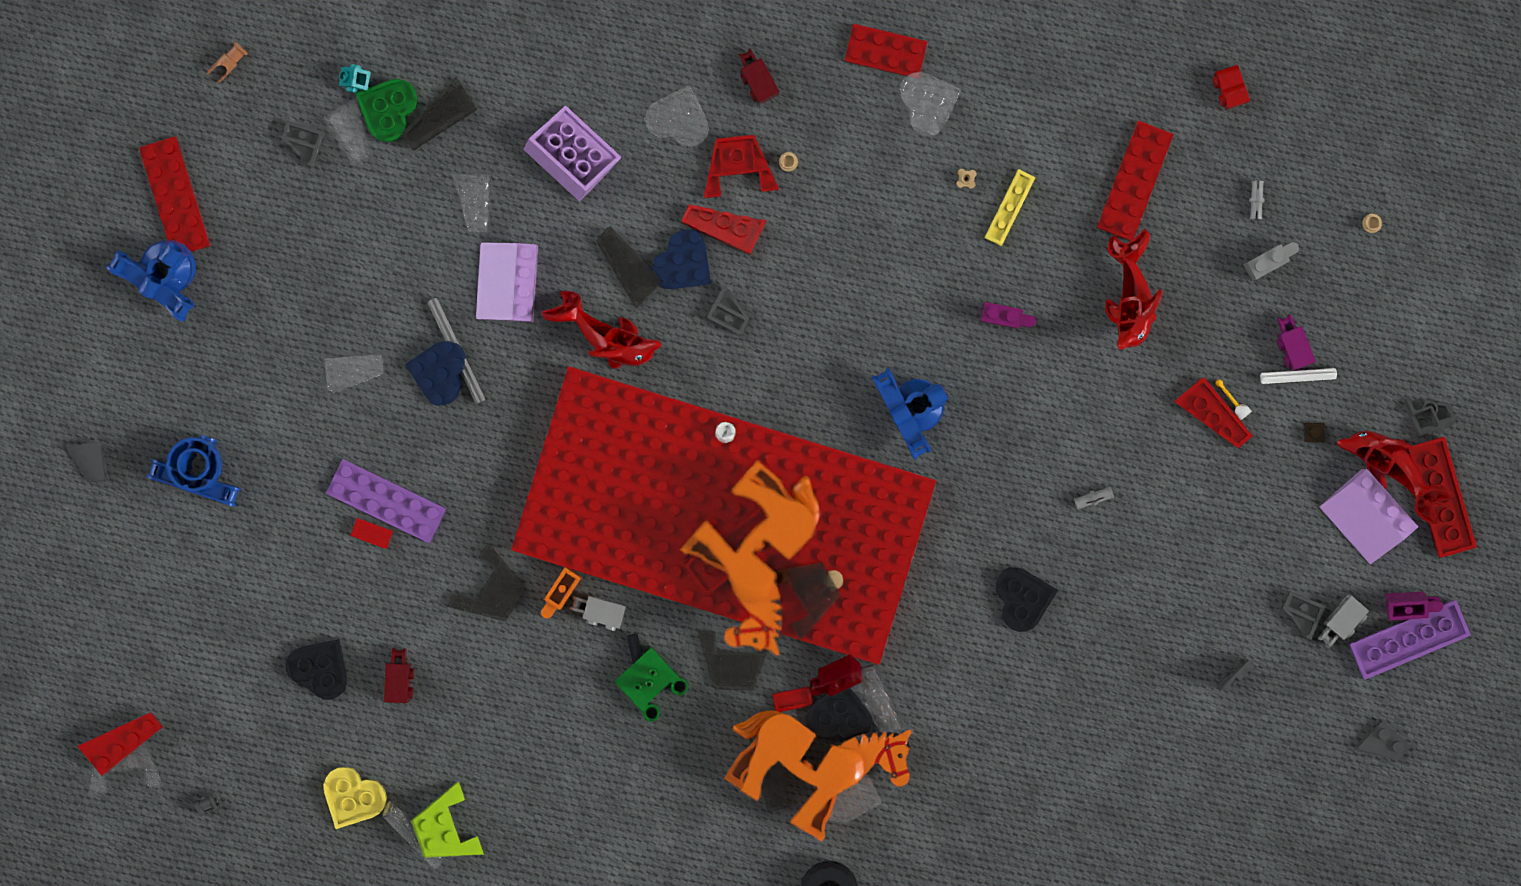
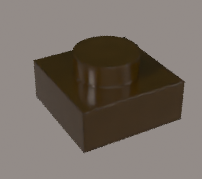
[1304,423,1325,442]

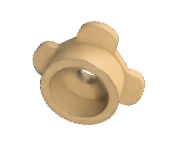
[956,169,976,189]

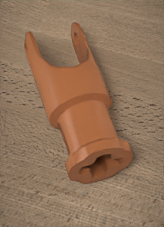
[207,41,248,83]

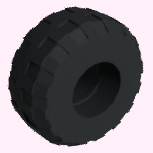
[801,861,858,886]

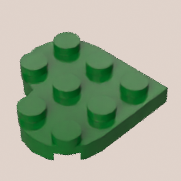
[355,79,418,142]

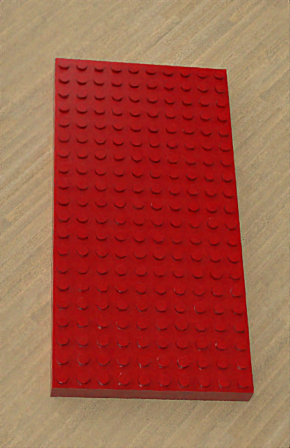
[511,366,937,665]

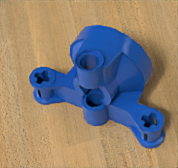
[106,240,196,321]
[871,368,948,460]
[146,435,241,507]

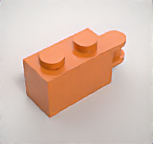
[541,567,582,619]

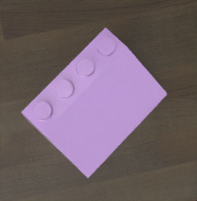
[523,105,621,201]
[476,243,538,323]
[1319,469,1418,564]

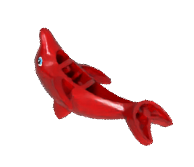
[1105,229,1163,350]
[541,290,662,369]
[1337,431,1454,524]

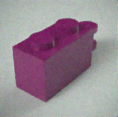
[980,302,1036,329]
[1276,314,1316,371]
[1385,591,1443,621]

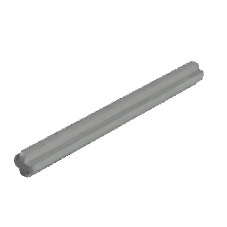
[428,298,485,404]

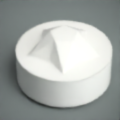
[715,422,735,443]

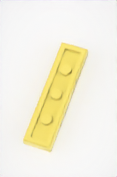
[984,169,1036,246]

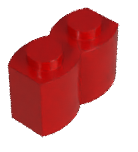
[1212,65,1250,110]

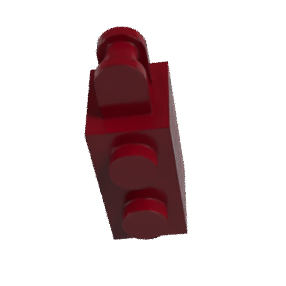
[738,48,780,105]
[384,648,414,703]
[810,654,863,697]

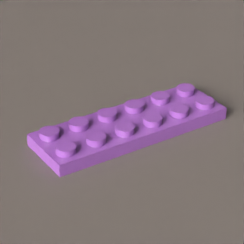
[326,459,446,543]
[1348,600,1471,680]

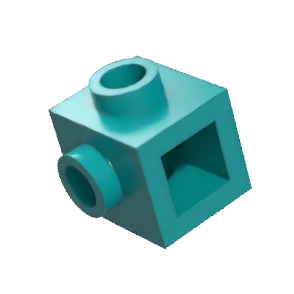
[338,64,371,93]

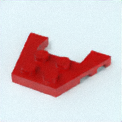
[704,135,778,199]

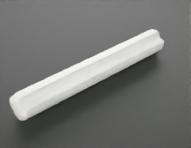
[1260,368,1337,384]

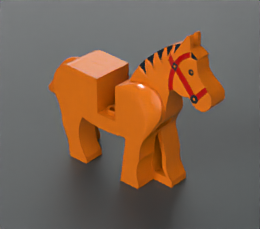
[681,461,819,656]
[724,710,912,842]

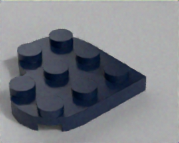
[651,229,711,289]
[405,341,466,406]

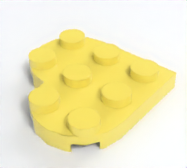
[323,767,387,829]

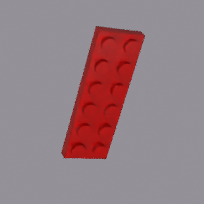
[1096,120,1174,241]
[139,136,211,252]
[1407,437,1477,558]
[683,506,773,596]

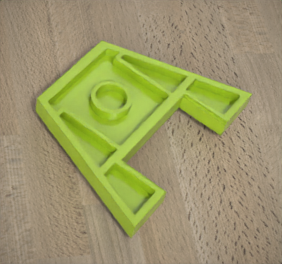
[411,782,484,857]

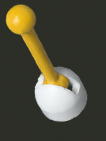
[1215,379,1252,420]

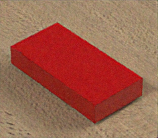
[350,518,394,549]
[772,686,813,712]

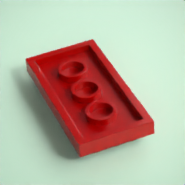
[844,23,928,79]

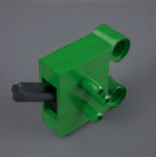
[615,634,689,722]

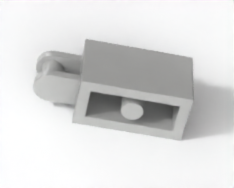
[1243,242,1299,281]
[570,595,627,631]
[1318,595,1369,648]

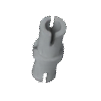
[1249,181,1265,220]
[1074,486,1114,510]

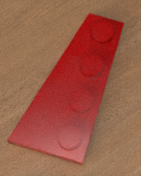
[681,204,767,255]
[1173,377,1253,448]
[78,712,163,776]

